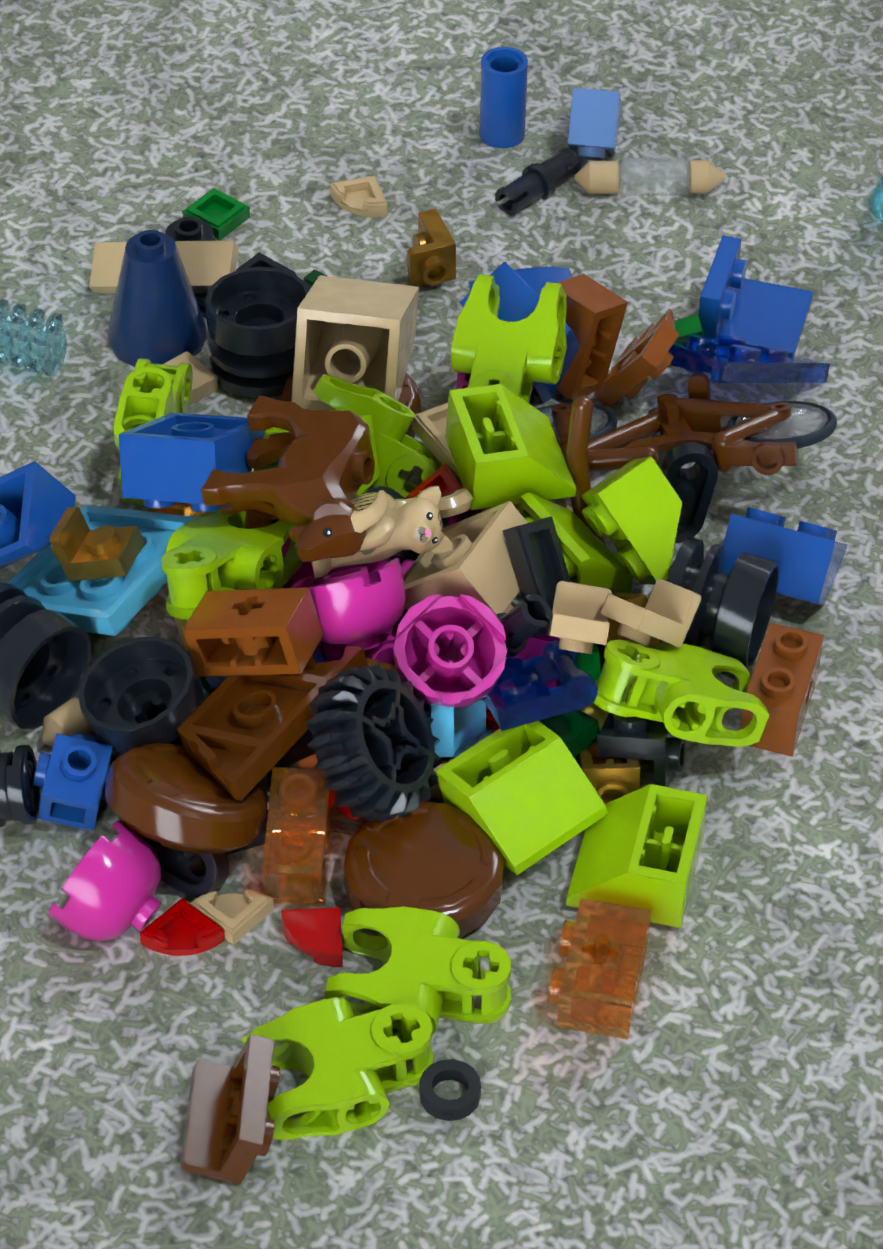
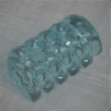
[0,298,67,377]

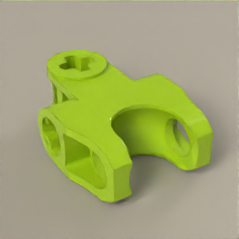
[451,274,567,403]
[113,358,193,504]
[313,374,442,498]
[161,510,304,620]
[589,639,769,747]
[324,906,511,1034]
[242,997,434,1141]

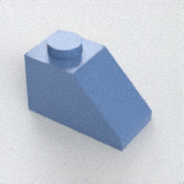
[568,88,622,160]

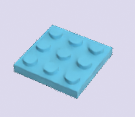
[8,505,196,636]

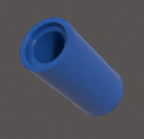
[479,47,528,148]

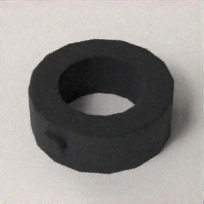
[419,1059,481,1121]

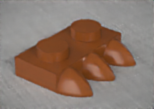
[593,309,679,407]

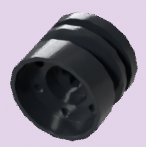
[205,267,309,398]
[659,537,780,671]
[0,582,92,730]
[78,637,209,765]

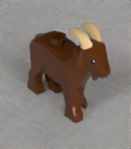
[201,396,395,562]

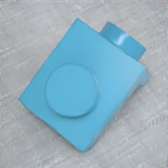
[424,700,486,757]

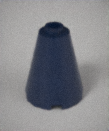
[107,230,207,367]

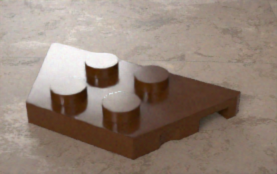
[177,646,368,801]

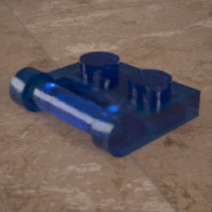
[483,640,598,731]

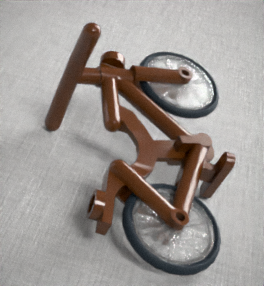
[536,372,837,547]

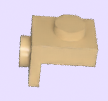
[600,579,701,648]
[548,581,612,654]

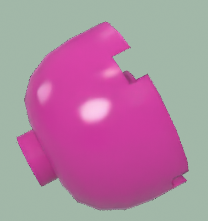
[291,558,406,651]
[393,594,507,709]
[49,820,162,941]

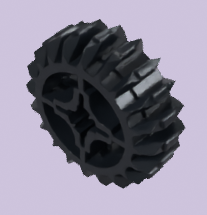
[306,664,442,822]

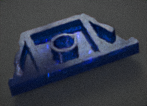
[668,334,830,383]

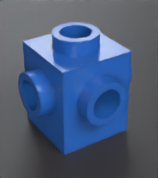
[33,733,113,830]

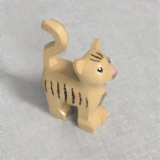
[311,486,473,578]

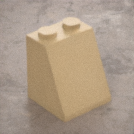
[292,275,419,411]

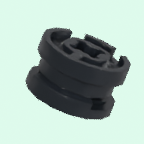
[0,744,40,827]

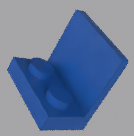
[698,235,813,360]

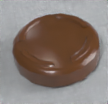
[105,743,268,854]
[343,801,505,939]

